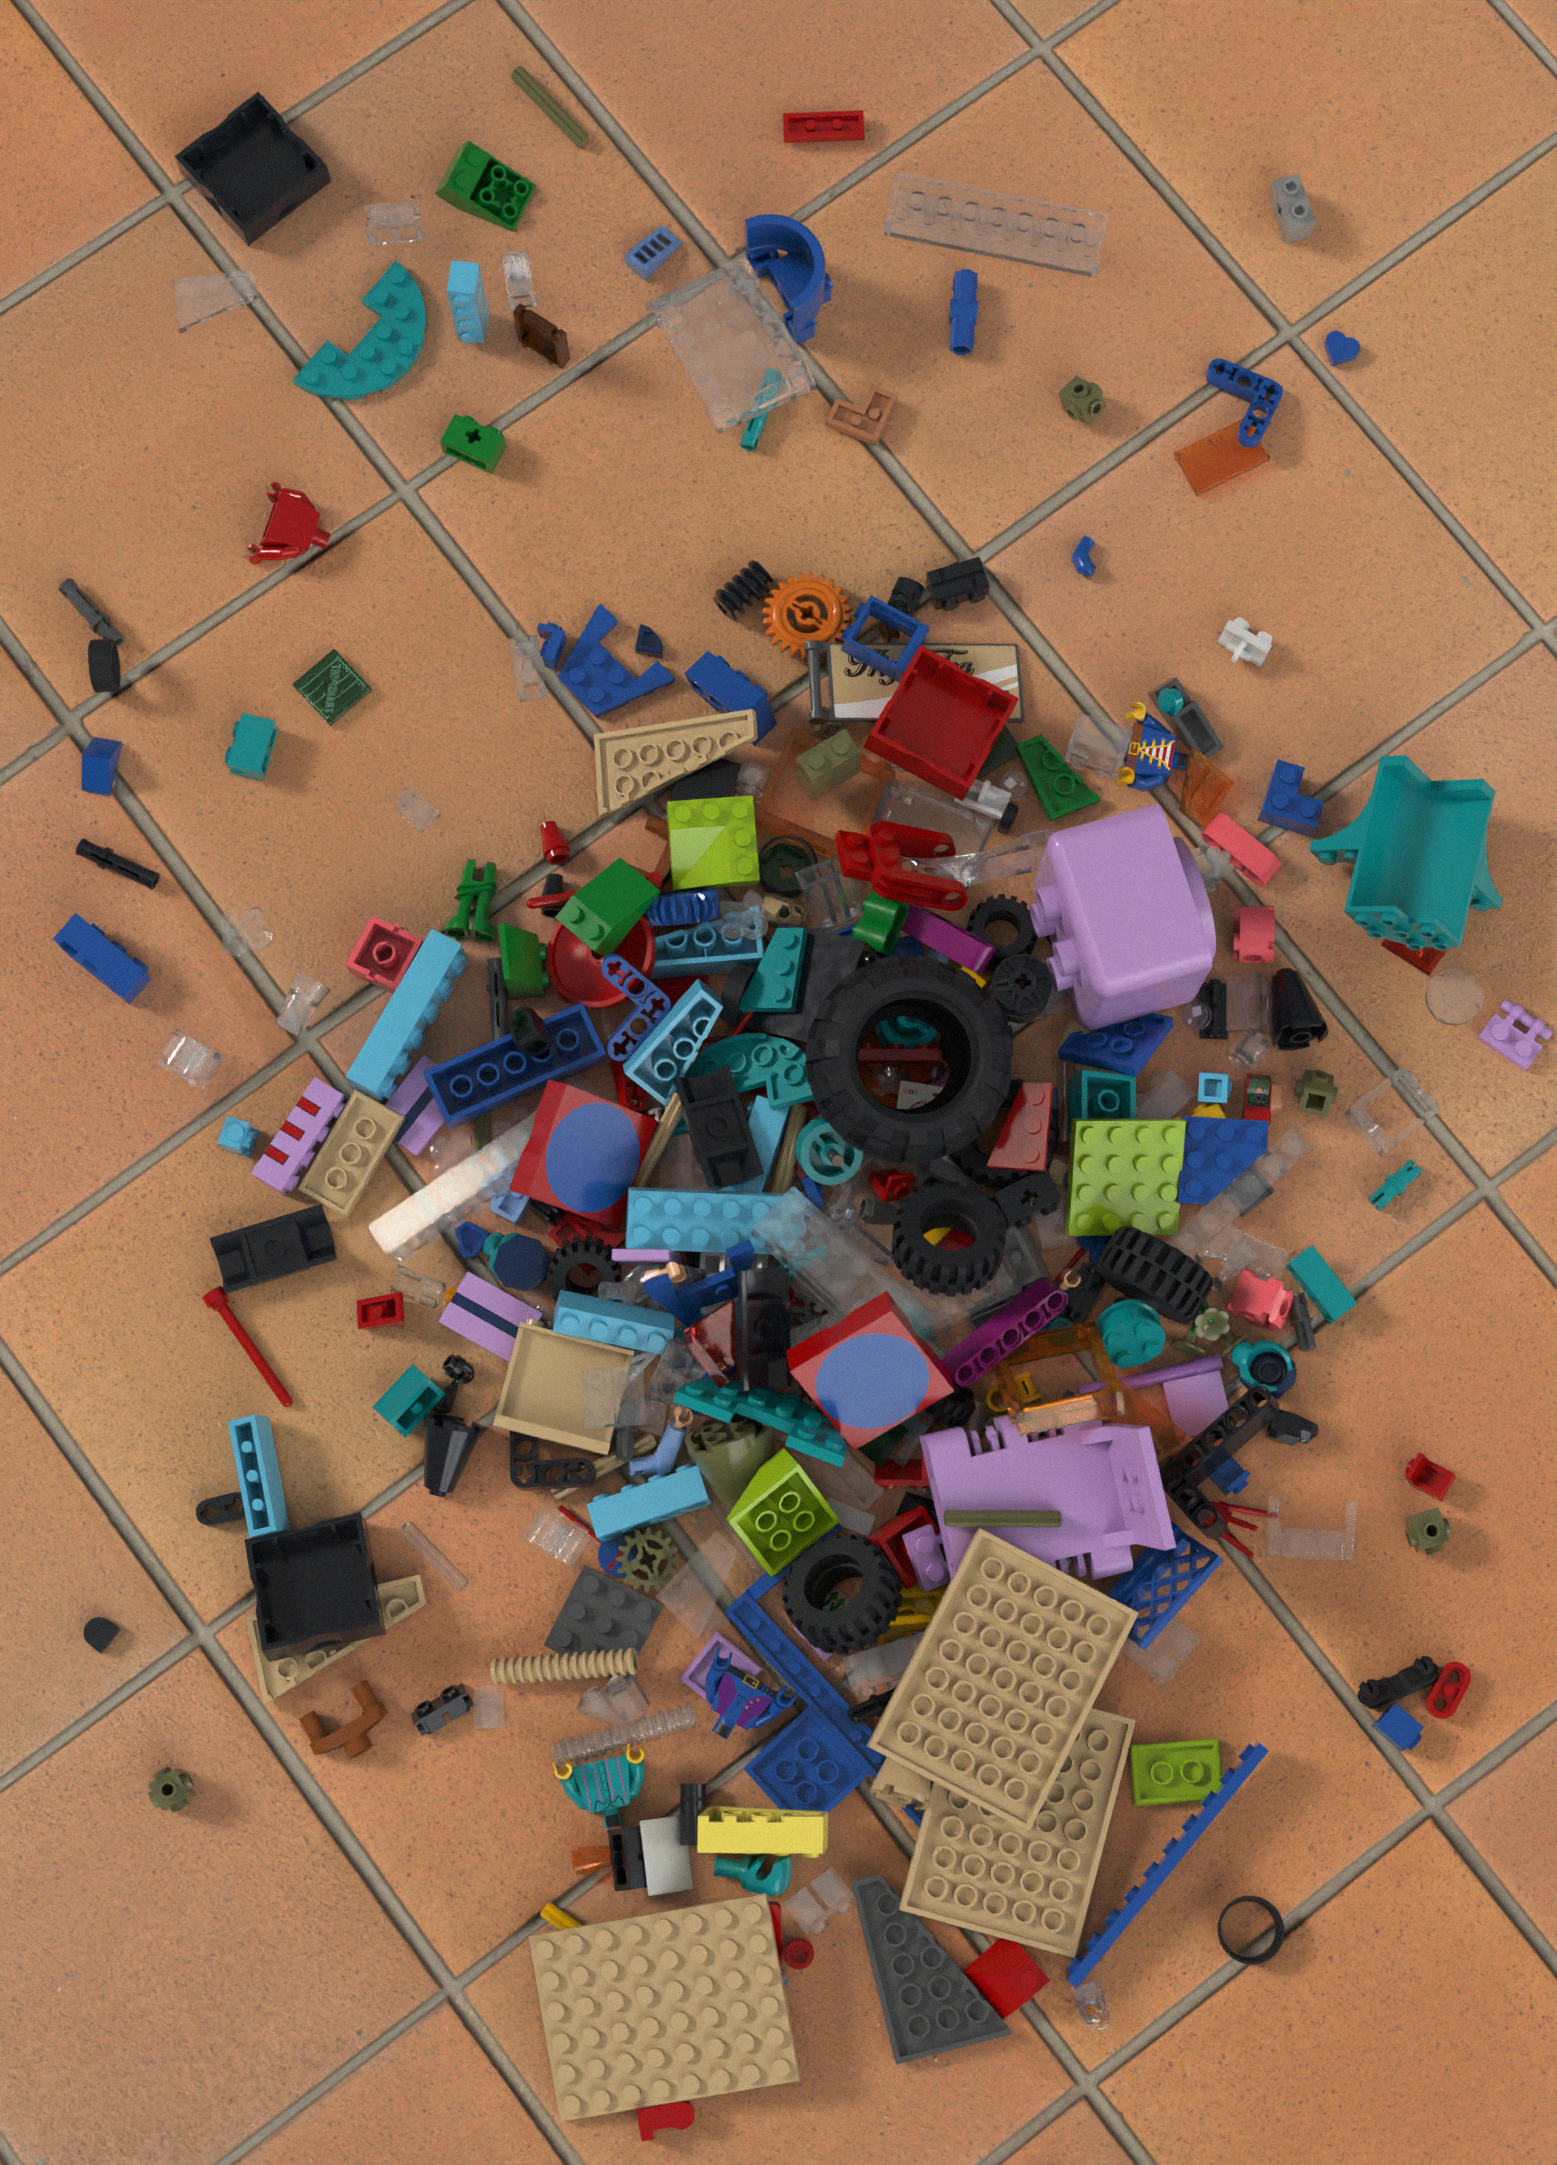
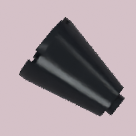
[1271,968,1329,1050]
[424,1413,483,1497]

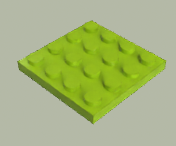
[1065,1119,1186,1236]

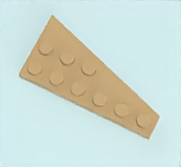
[594,709,758,818]
[246,1574,427,1705]

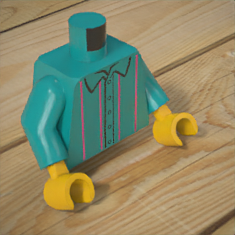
[552,1743,645,1829]

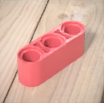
[1201,813,1282,887]

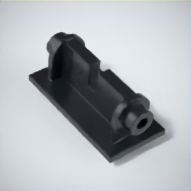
[1199,979,1228,1040]
[1059,1262,1106,1327]
[411,1683,474,1736]

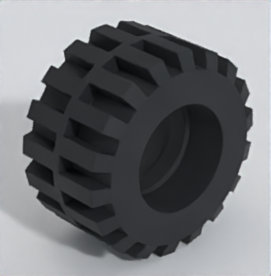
[966,894,1038,971]
[547,1235,622,1302]

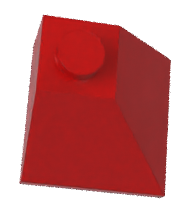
[865,1506,946,1589]
[962,1938,1050,2020]

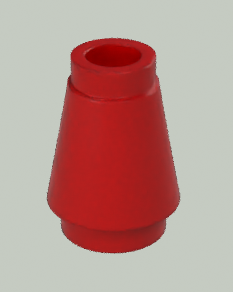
[540,821,570,865]

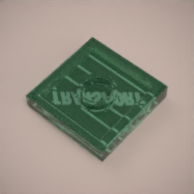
[292,649,372,726]

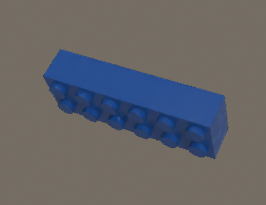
[423,1003,606,1130]

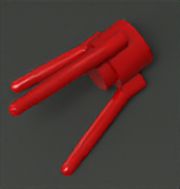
[1206,1500,1278,1558]

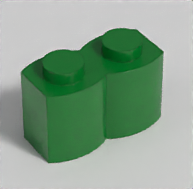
[852,890,910,957]

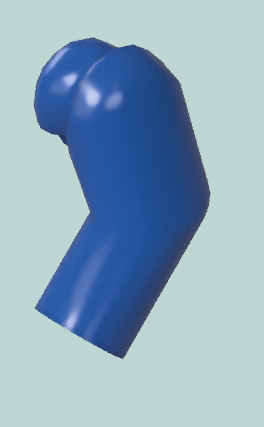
[1072,536,1096,577]

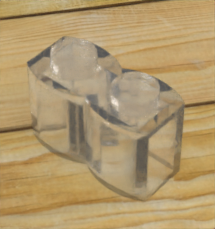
[522,1505,592,1569]

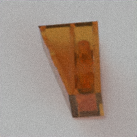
[1092,1377,1193,1463]

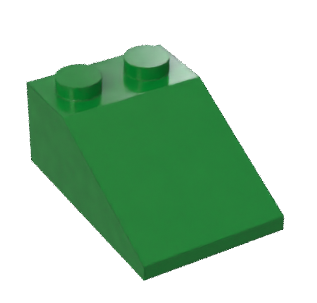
[555,858,661,957]
[498,923,549,1000]

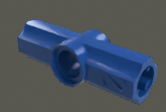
[949,269,978,355]

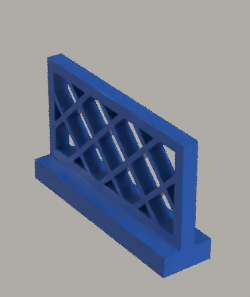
[1106,1521,1223,1650]

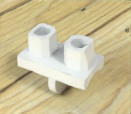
[1217,617,1272,667]
[954,779,1012,820]

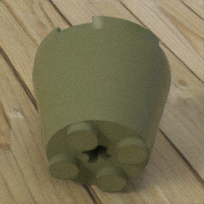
[685,1413,775,1511]

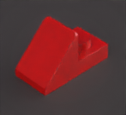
[357,1292,404,1330]

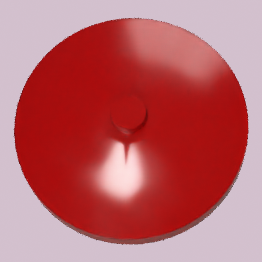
[547,914,656,1010]

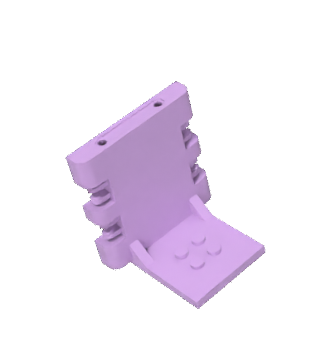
[919,1396,1176,1580]

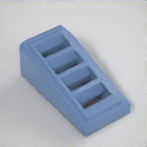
[625,225,682,281]

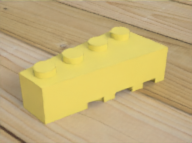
[697,1805,828,1858]

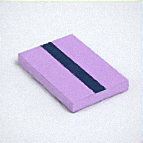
[384,1055,445,1158]
[438,1272,544,1362]

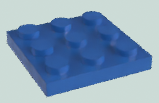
[743,1706,870,1813]

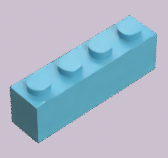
[447,260,489,344]
[720,1095,791,1192]
[553,1290,675,1356]
[228,1414,291,1538]
[586,1464,713,1542]

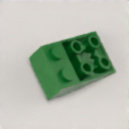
[435,140,536,231]

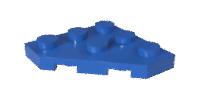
[1057,1013,1174,1077]
[1177,1116,1268,1205]

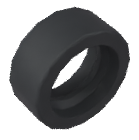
[88,639,121,693]

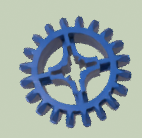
[644,889,720,926]

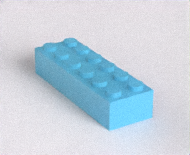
[345,929,468,1105]
[625,1187,805,1256]

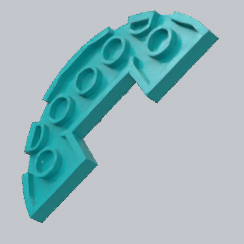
[293,261,427,400]
[664,1033,814,1140]
[673,1378,846,1467]

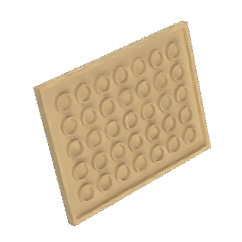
[867,1528,1139,1832]
[899,1708,1136,1958]
[529,1893,801,2122]

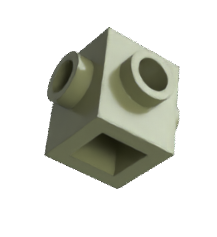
[1058,375,1106,425]
[1294,1069,1338,1117]
[1405,1507,1451,1555]
[148,1766,195,1813]

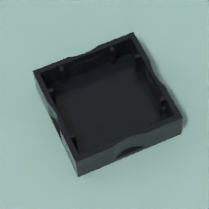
[175,92,331,246]
[244,1512,386,1662]

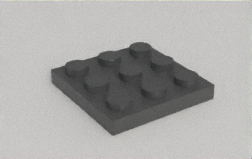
[544,1565,664,1686]

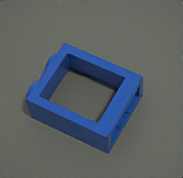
[841,595,930,683]

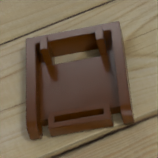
[513,303,570,369]

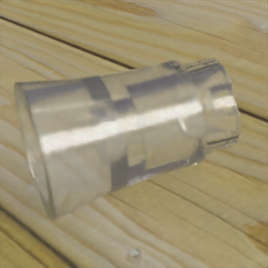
[274,971,331,1037]

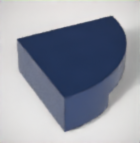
[635,624,663,658]

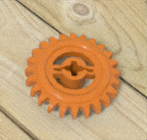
[762,572,853,661]

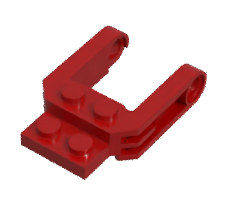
[835,820,968,911]

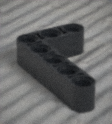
[1159,1385,1279,1539]

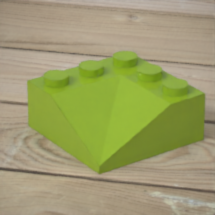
[666,795,760,891]
[726,1448,840,1578]

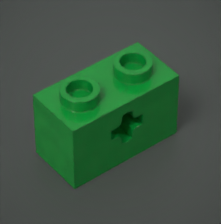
[440,414,506,474]

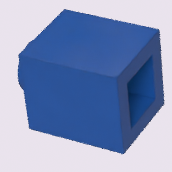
[1372,1703,1424,1751]

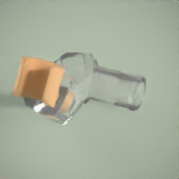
[598,1262,687,1305]

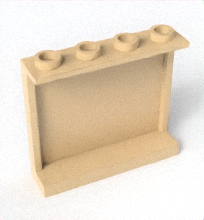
[493,1318,635,1456]

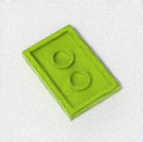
[1129,1739,1223,1806]

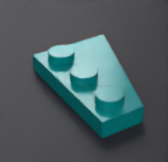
[738,928,808,1012]

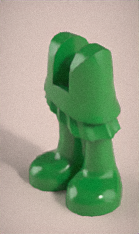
[443,859,497,942]

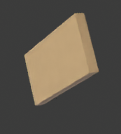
[297,1090,406,1218]

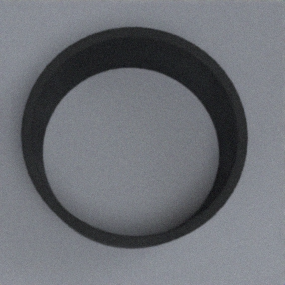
[758,835,818,897]
[719,964,758,1027]
[1218,1896,1284,1965]

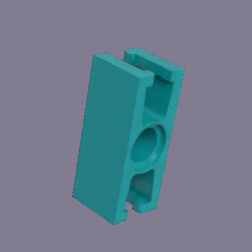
[1285,1245,1357,1324]

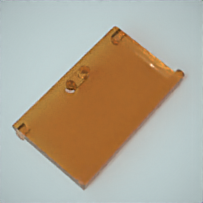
[1174,419,1270,497]

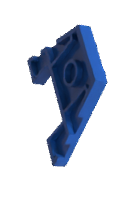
[558,604,675,718]
[643,1240,755,1330]

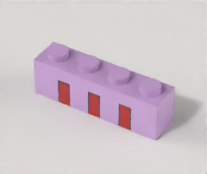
[251,1077,347,1196]

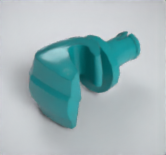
[713,1854,792,1896]

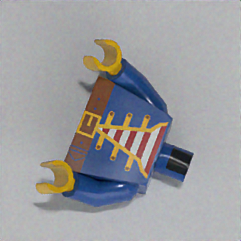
[1116,702,1191,792]

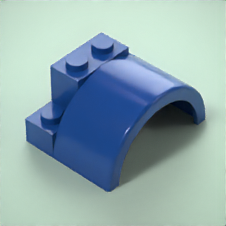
[744,214,833,346]

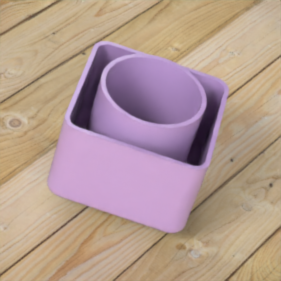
[1030,803,1216,1030]

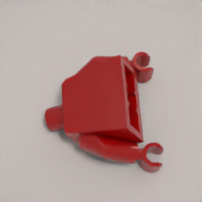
[245,482,331,564]

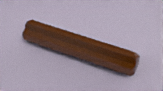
[1057,1060,1075,1145]

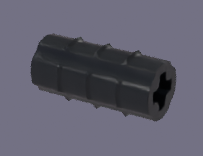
[679,1784,707,1846]

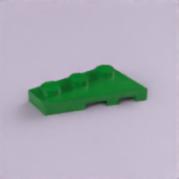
[1014,734,1101,823]

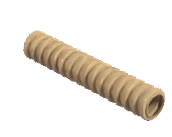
[490,1648,638,1685]

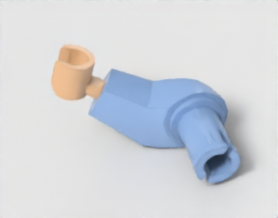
[628,1406,693,1477]

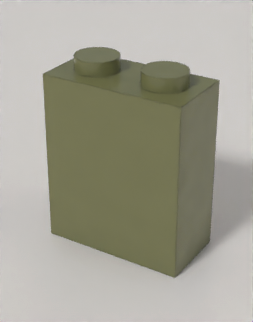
[796,729,860,801]

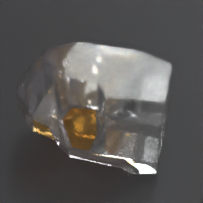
[1070,1978,1111,2031]

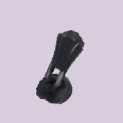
[434,1354,474,1414]

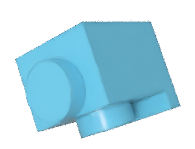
[1198,1071,1232,1103]
[217,1116,260,1158]

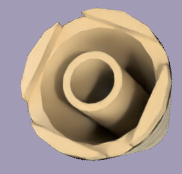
[870,1757,931,1810]

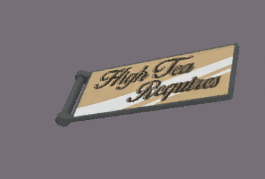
[804,640,1024,725]

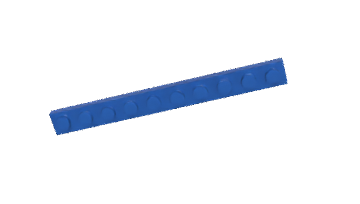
[724,1591,924,1828]
[1066,1742,1269,1988]

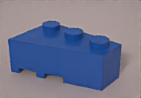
[684,651,778,746]
[53,913,151,1004]

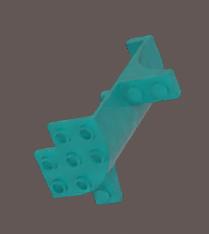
[1309,755,1502,950]

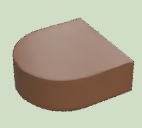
[1270,1084,1283,1116]

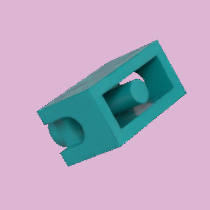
[225,713,279,781]
[372,1364,445,1438]

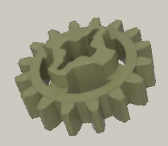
[615,1528,680,1593]

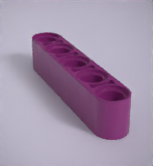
[901,903,996,974]
[941,1279,1068,1387]

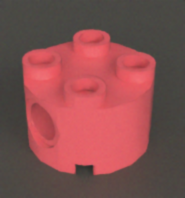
[1232,906,1275,963]
[1226,1270,1294,1331]

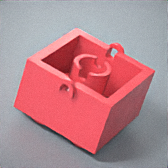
[346,915,424,994]

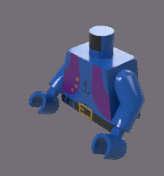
[705,1648,797,1739]

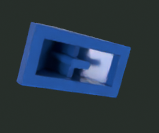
[81,737,123,796]

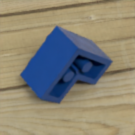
[1257,759,1324,837]

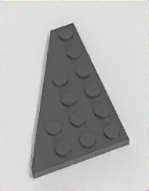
[850,1874,1011,2065]

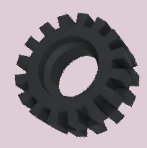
[925,1384,976,1428]

